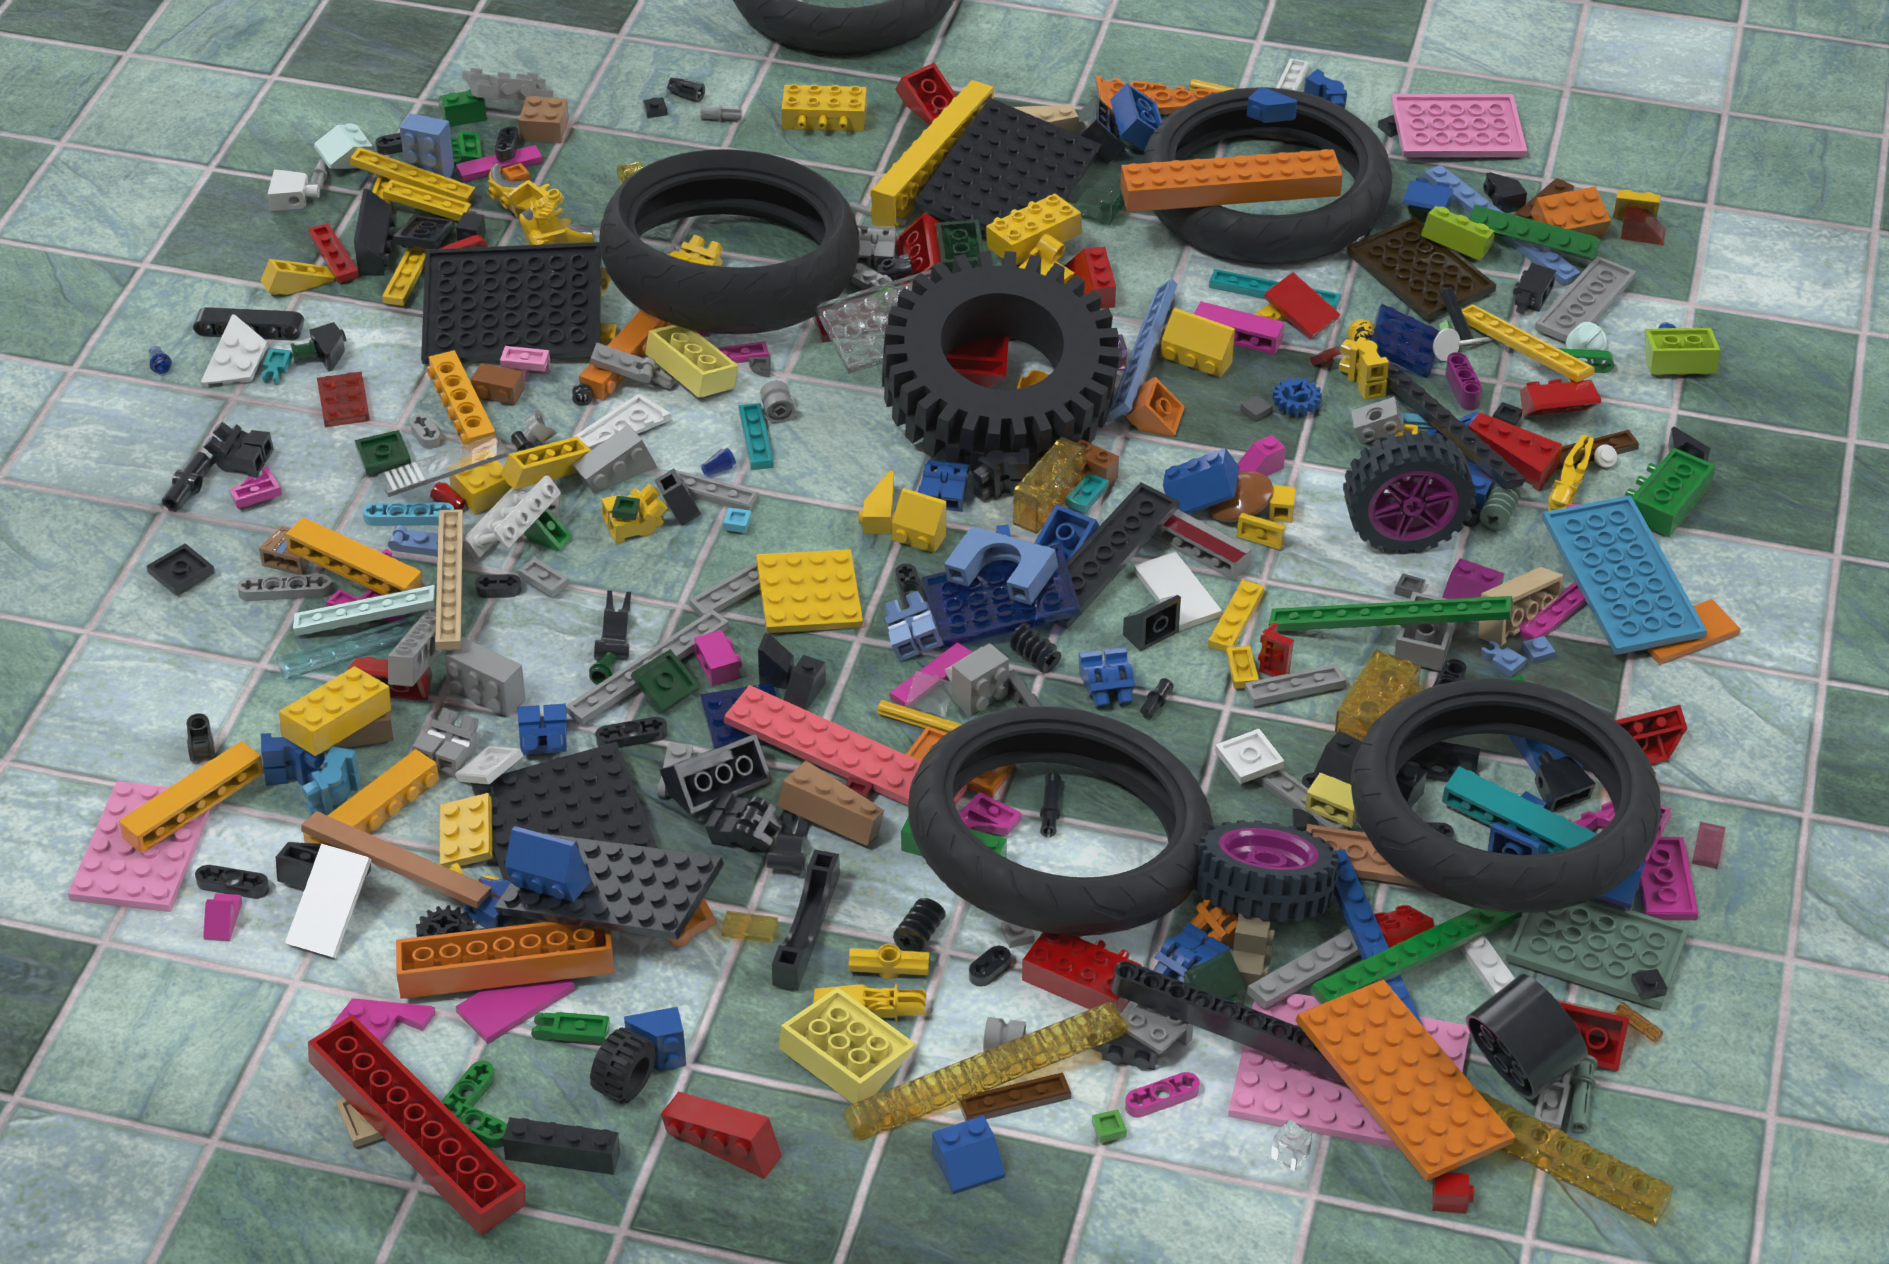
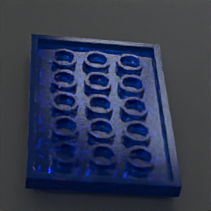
[922,544,1081,649]

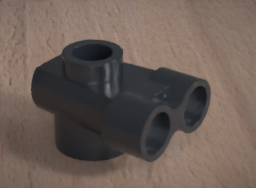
[878,254,913,284]

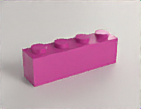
[1194,301,1285,355]

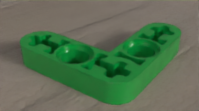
[441,1061,507,1148]

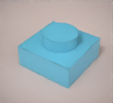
[723,508,752,533]

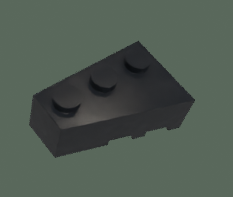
[1079,96,1126,163]
[275,842,371,889]

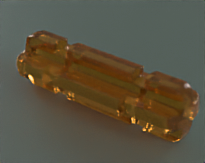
[1615,1002,1663,1043]

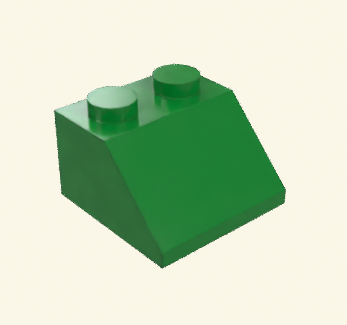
[438,89,487,127]

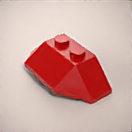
[1614,705,1688,764]

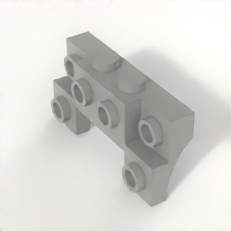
[462,68,554,101]

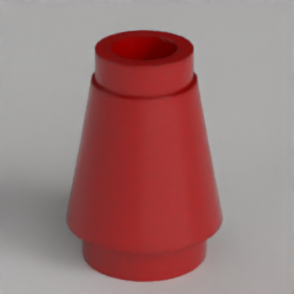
[430,482,466,510]

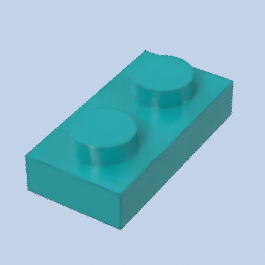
[1065,472,1109,513]

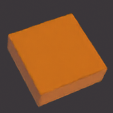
[502,163,530,182]

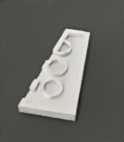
[573,394,671,450]

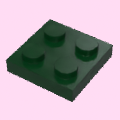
[355,430,411,475]
[630,649,700,714]

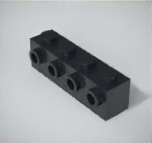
[502,1117,620,1175]

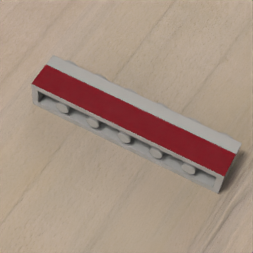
[1121,502,1252,581]

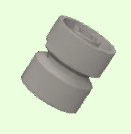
[760,380,795,423]
[983,1017,1026,1057]

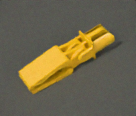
[1548,435,1594,511]
[813,984,927,1022]

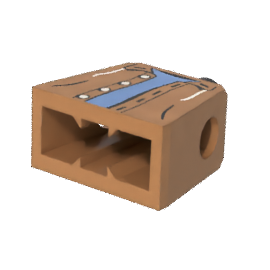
[259,526,310,575]

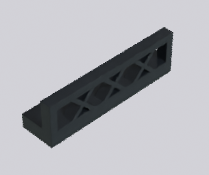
[1406,741,1480,782]

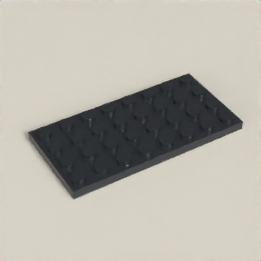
[495,833,724,940]

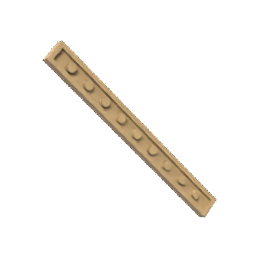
[435,509,463,651]

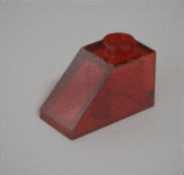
[1620,206,1666,245]

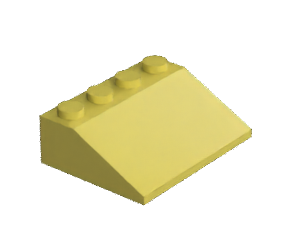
[779,987,916,1107]

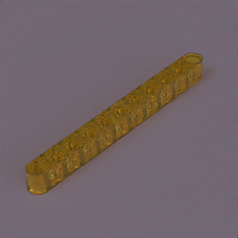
[843,1002,1128,1140]

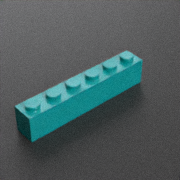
[1442,766,1596,853]

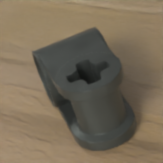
[186,713,216,761]

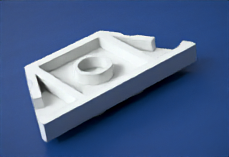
[201,314,268,388]

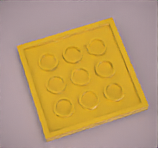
[756,549,863,633]

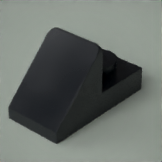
[1668,427,1710,462]

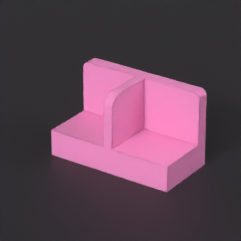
[500,346,551,381]

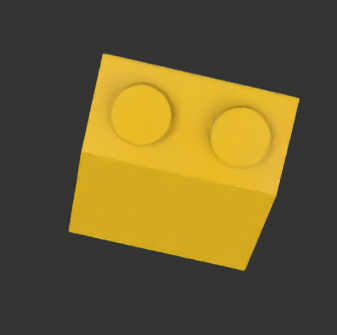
[892,488,946,553]

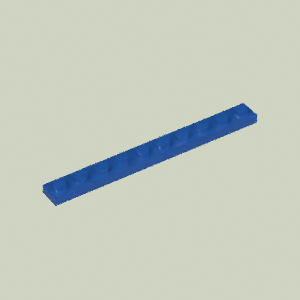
[1334,850,1423,1025]

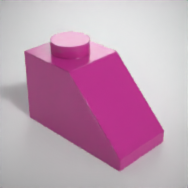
[1237,435,1286,476]

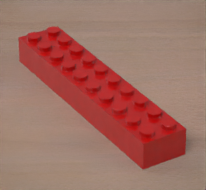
[308,1014,526,1235]

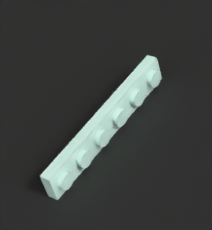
[293,585,437,636]

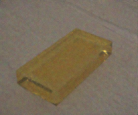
[721,911,778,943]

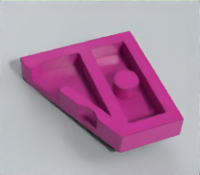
[229,467,282,508]
[959,792,1022,835]

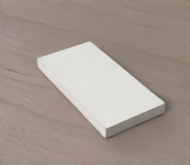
[1134,552,1222,631]
[285,844,371,959]

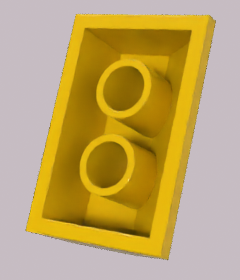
[1161,308,1235,378]

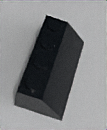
[354,188,397,276]
[1313,730,1427,808]
[660,734,773,814]

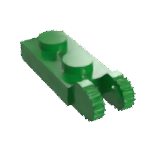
[531,1012,610,1044]

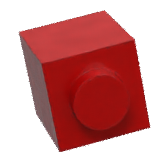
[1432,1172,1474,1214]

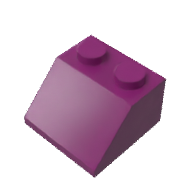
[1442,558,1505,622]

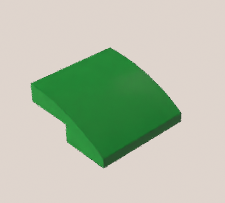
[451,131,482,167]

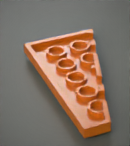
[1095,76,1222,118]

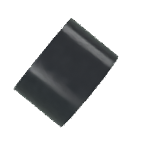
[1466,974,1588,1100]

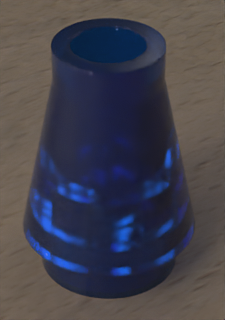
[148,346,172,374]
[700,448,736,477]

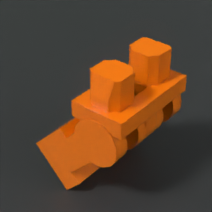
[1189,899,1239,948]

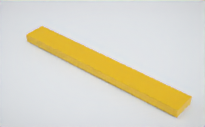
[1462,304,1594,383]

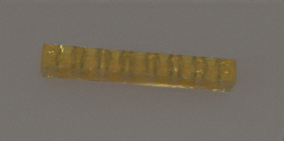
[1476,1089,1673,1227]

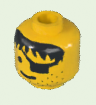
[1347,319,1379,344]

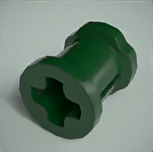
[291,339,317,363]

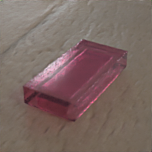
[1692,822,1726,869]

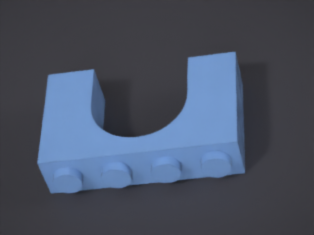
[944,526,1058,605]

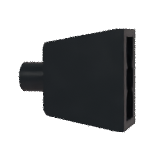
[1534,751,1595,812]

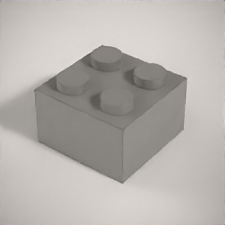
[952,643,1009,716]

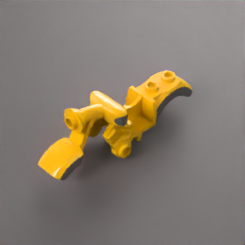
[487,163,595,245]

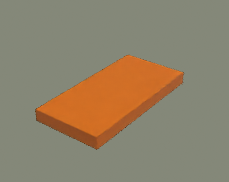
[1645,599,1741,665]
[906,726,1016,798]

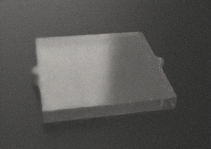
[905,671,952,719]

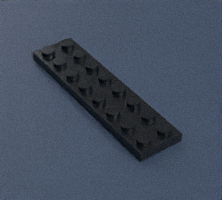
[1028,482,1179,629]

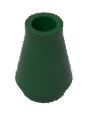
[589,652,617,685]

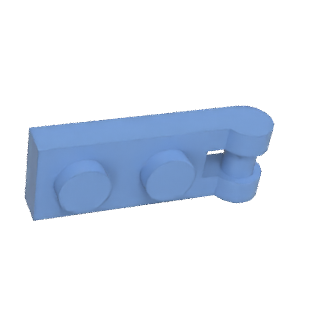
[388,525,438,557]

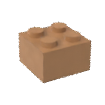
[519,96,569,143]

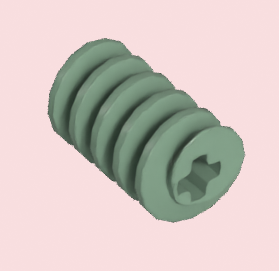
[1480,483,1521,531]

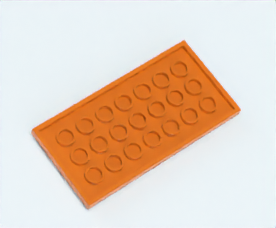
[1295,979,1516,1181]

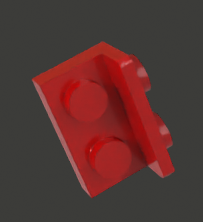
[1258,622,1294,677]

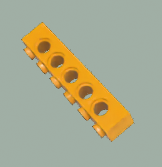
[427,350,497,455]

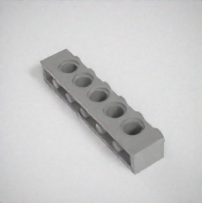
[388,608,442,686]

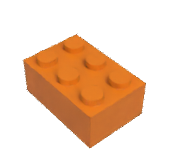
[1531,186,1611,237]

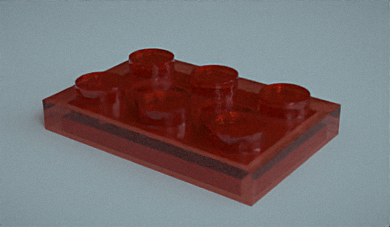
[317,371,370,427]

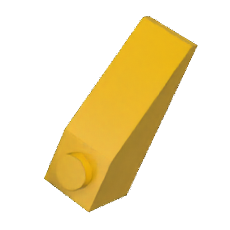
[260,259,335,295]
[858,470,894,534]

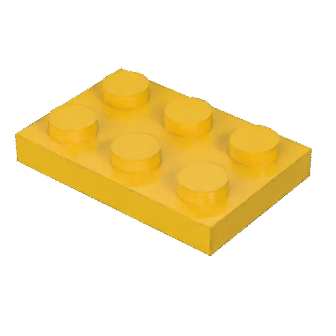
[440,793,492,868]

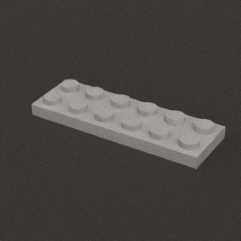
[1535,256,1636,343]

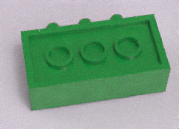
[1625,448,1716,537]

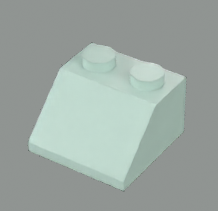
[314,123,373,169]

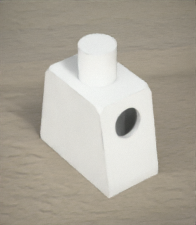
[268,170,320,211]

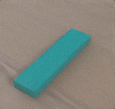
[738,403,774,470]

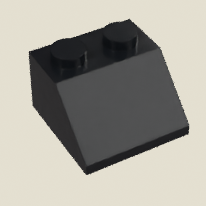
[1123,595,1181,652]

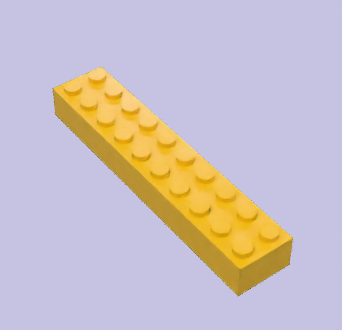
[870,80,994,229]

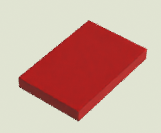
[1263,272,1341,340]

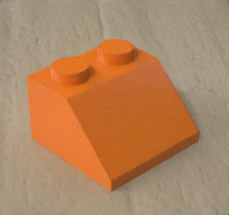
[1126,377,1185,437]

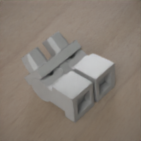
[857,225,896,269]
[412,708,481,779]

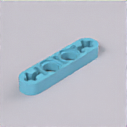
[363,502,454,526]

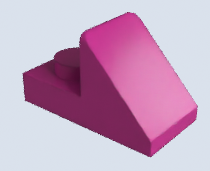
[203,893,242,941]

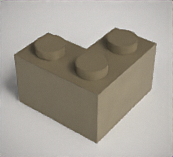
[1228,913,1275,990]

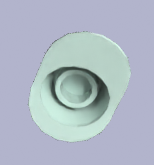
[1566,322,1607,362]

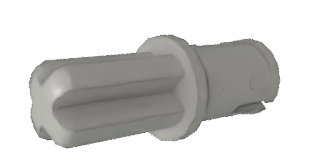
[700,105,742,122]
[310,159,329,190]
[636,367,675,390]

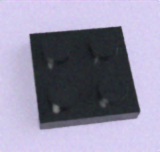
[146,543,215,596]

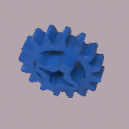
[1272,377,1322,417]

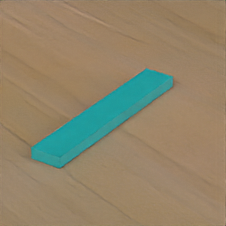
[1209,269,1341,310]

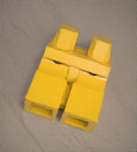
[668,235,723,267]
[1339,337,1389,400]
[601,484,668,544]

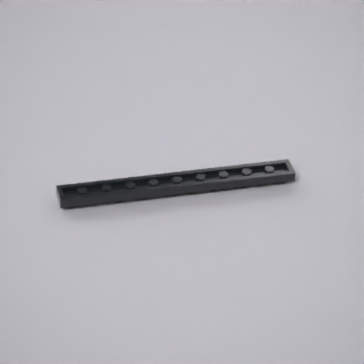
[1386,364,1525,489]

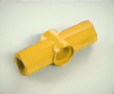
[848,944,930,980]

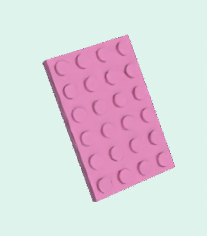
[1391,94,1527,157]
[68,781,212,912]

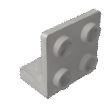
[1118,1004,1193,1054]

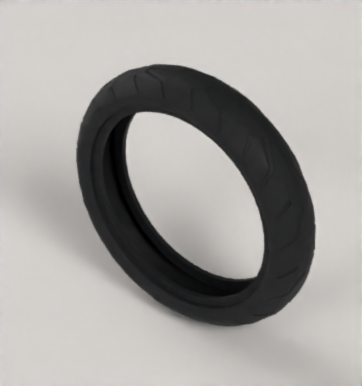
[733,0,955,54]
[1141,87,1393,264]
[1351,678,1661,913]
[908,706,1214,936]

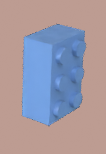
[400,113,455,179]

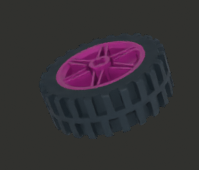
[1343,430,1476,554]
[1195,820,1339,922]

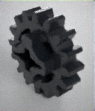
[416,905,474,937]

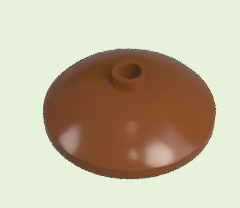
[1206,471,1274,522]

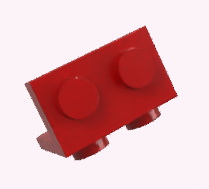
[1374,905,1435,948]

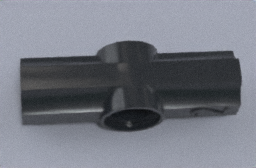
[162,452,213,512]

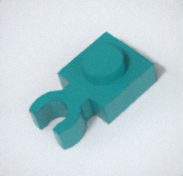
[261,348,293,384]

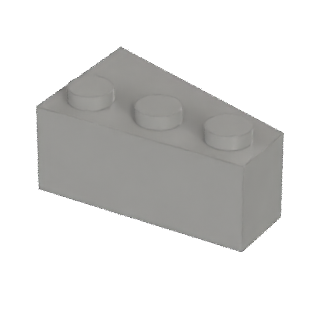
[573,424,657,493]

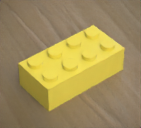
[645,325,738,398]

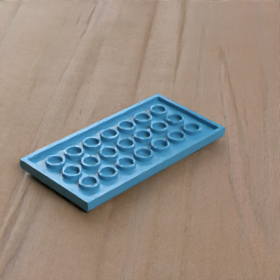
[1542,495,1707,655]

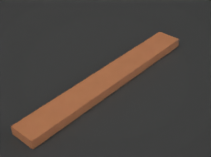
[301,811,492,908]

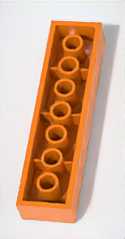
[396,922,615,999]

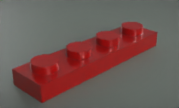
[308,223,359,283]

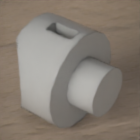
[522,409,557,444]

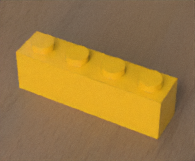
[501,436,591,490]

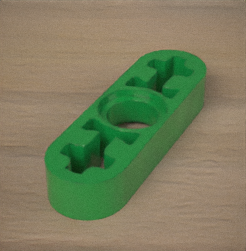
[1558,348,1614,373]

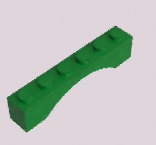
[1470,205,1602,261]

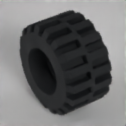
[590,1027,656,1104]

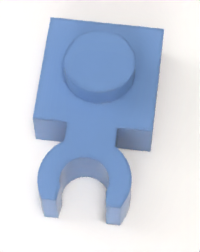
[1481,641,1527,678]

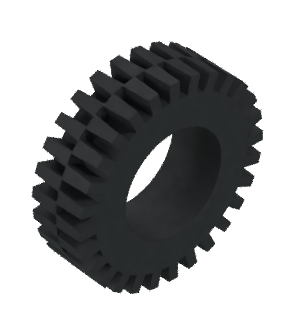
[882,251,1120,474]

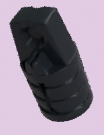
[667,78,705,101]

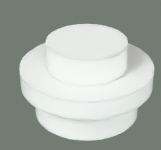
[1594,445,1617,468]

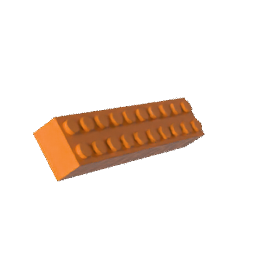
[1120,149,1343,212]

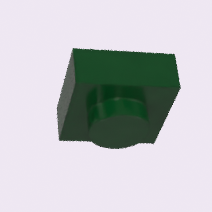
[612,496,640,521]

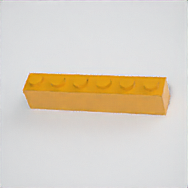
[286,517,422,595]
[119,741,264,854]
[303,749,439,848]

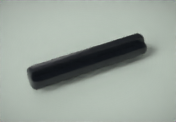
[1441,287,1473,341]

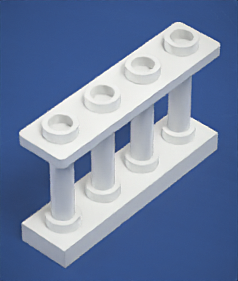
[463,475,561,559]

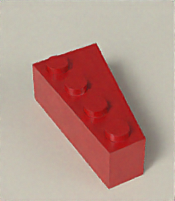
[1469,412,1562,492]
[661,1091,782,1179]

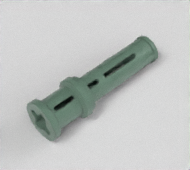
[1569,1055,1598,1133]

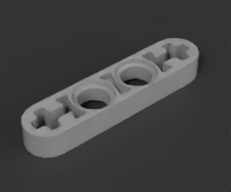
[237,574,333,601]

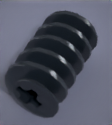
[1010,623,1062,673]
[893,898,946,952]

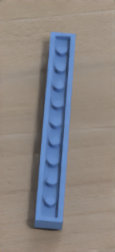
[1424,165,1581,286]
[1108,279,1178,419]

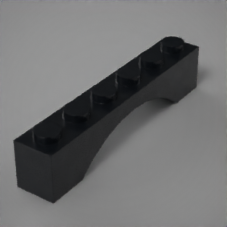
[772,849,840,990]

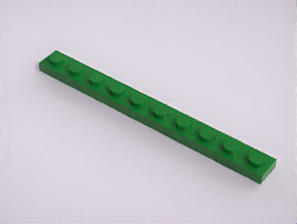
[1268,596,1513,632]
[1310,908,1523,1004]

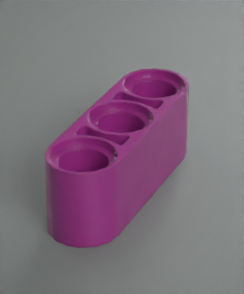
[1445,352,1482,410]

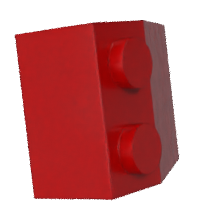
[895,62,957,125]

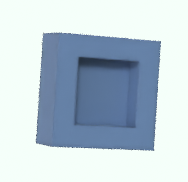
[1521,636,1556,665]

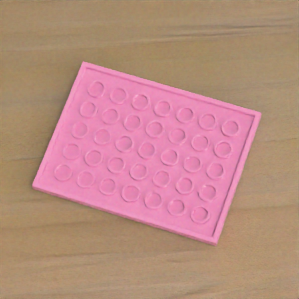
[1228,993,1470,1150]

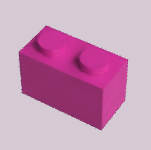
[694,630,742,686]

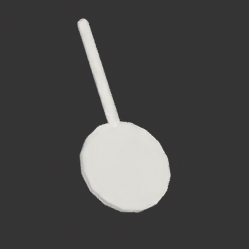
[1433,328,1493,361]

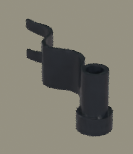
[594,590,631,659]
[767,809,808,874]

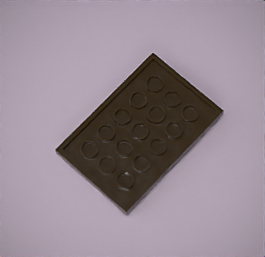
[1347,217,1497,321]

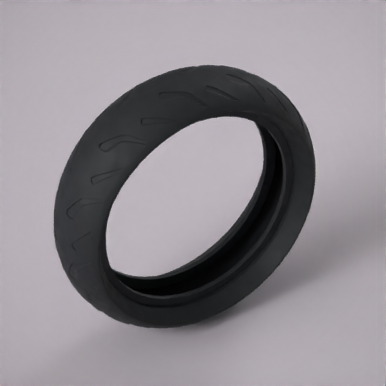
[599,149,860,334]

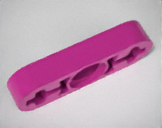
[1125,1072,1200,1118]

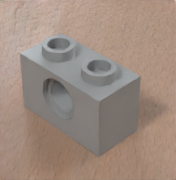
[1352,397,1405,444]

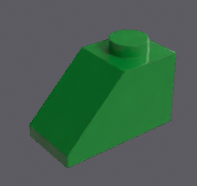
[523,508,572,551]

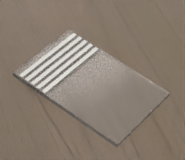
[378,434,509,497]

